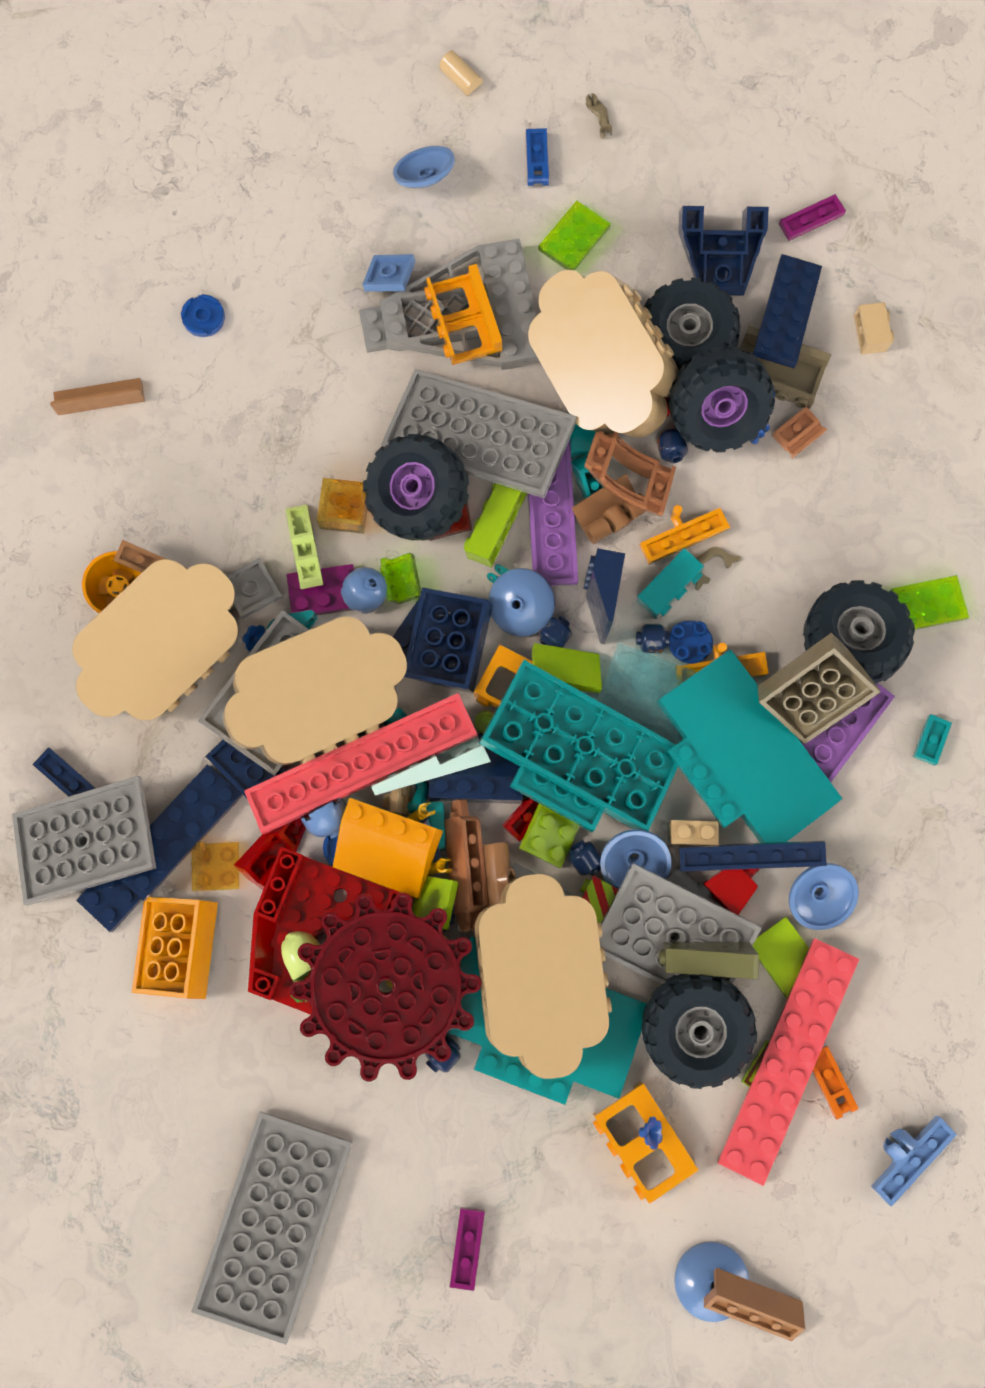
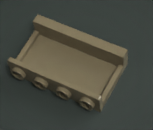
[740,325,832,409]

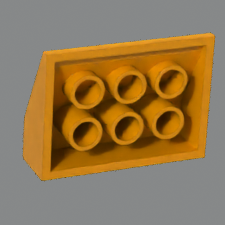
[333,798,443,899]
[132,897,218,999]

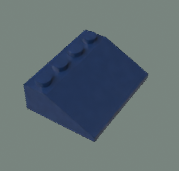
[583,548,625,644]
[404,587,493,693]
[428,734,523,804]

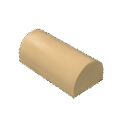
[440,50,482,96]

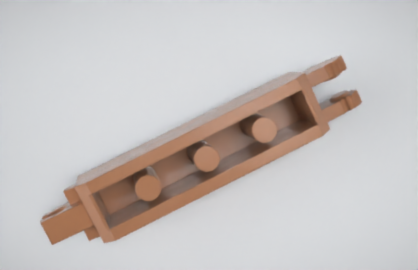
[444,800,488,932]

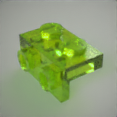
[380,553,421,604]

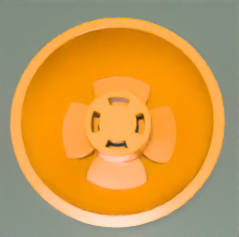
[82,551,141,613]

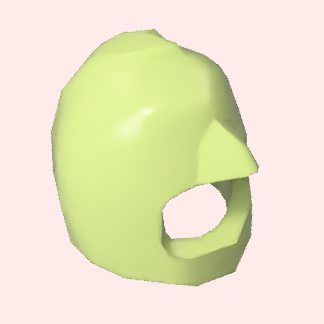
[281,931,320,982]

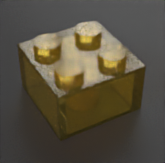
[317,478,367,534]

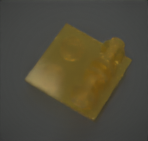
[192,842,239,892]

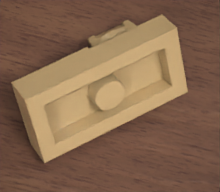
[382,769,412,816]

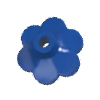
[242,625,266,652]
[639,1116,662,1150]

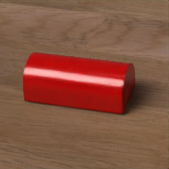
[502,797,539,842]

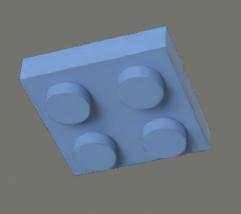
[362,254,416,292]

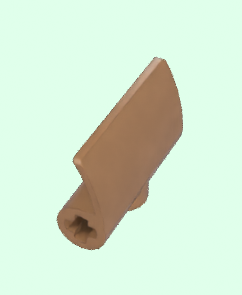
[572,474,646,544]
[483,842,516,906]

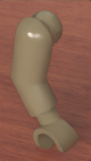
[586,93,613,139]

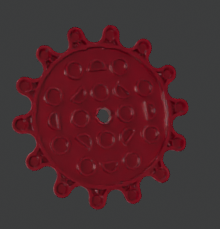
[290,892,482,1082]

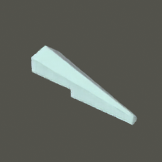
[371,736,491,795]

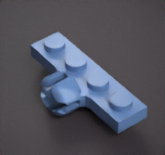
[871,1115,957,1207]

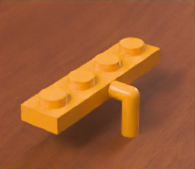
[639,505,730,565]
[674,643,769,686]

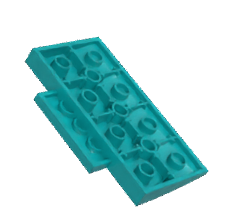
[657,649,843,843]
[478,660,678,832]
[447,936,647,1105]

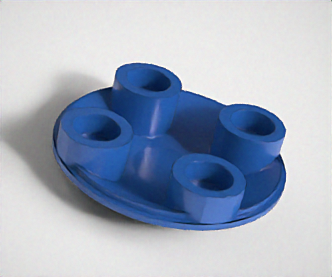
[669,620,713,664]

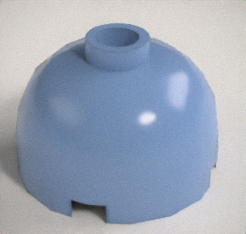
[341,567,388,614]
[301,798,347,839]

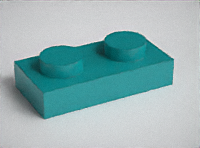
[913,714,952,766]

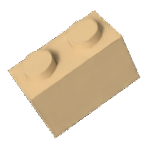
[854,302,894,355]
[667,820,719,847]

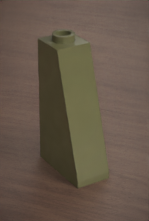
[659,942,759,979]

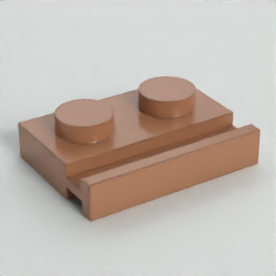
[772,407,827,459]

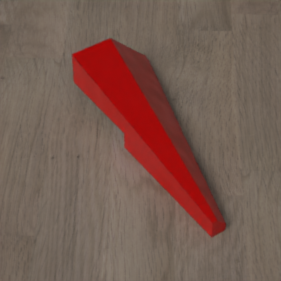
[233,814,309,890]

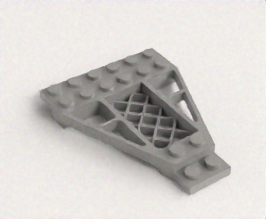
[359,238,539,370]

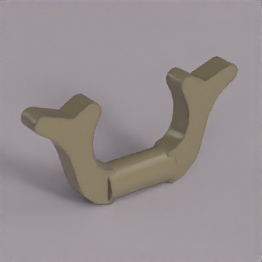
[695,547,741,591]

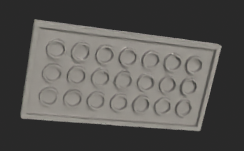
[381,369,577,499]
[191,1111,353,1345]

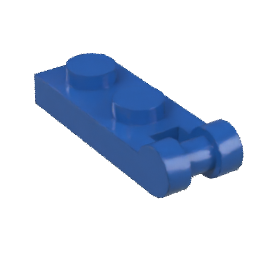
[526,128,549,186]

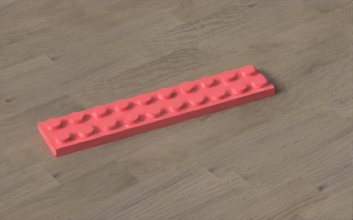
[244,693,478,834]
[717,938,859,1186]

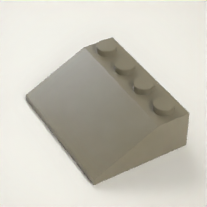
[757,633,880,744]

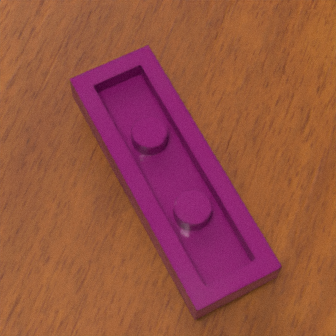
[779,194,846,241]
[450,1207,485,1291]

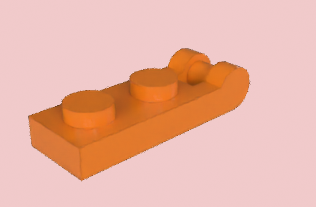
[812,1046,858,1120]

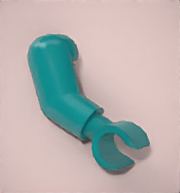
[407,781,429,813]

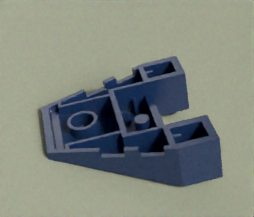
[678,206,769,296]

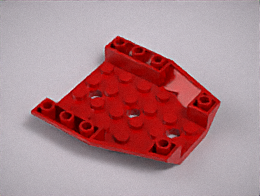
[248,847,414,1015]

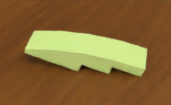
[286,505,323,589]

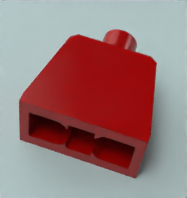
[702,869,760,915]

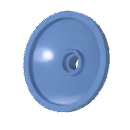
[393,146,455,188]
[489,568,555,636]
[600,829,672,889]
[788,863,859,930]
[674,1242,749,1322]

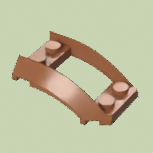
[584,431,676,517]

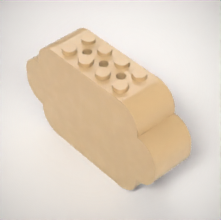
[528,270,678,438]
[72,559,238,720]
[223,616,407,765]
[474,874,612,1079]

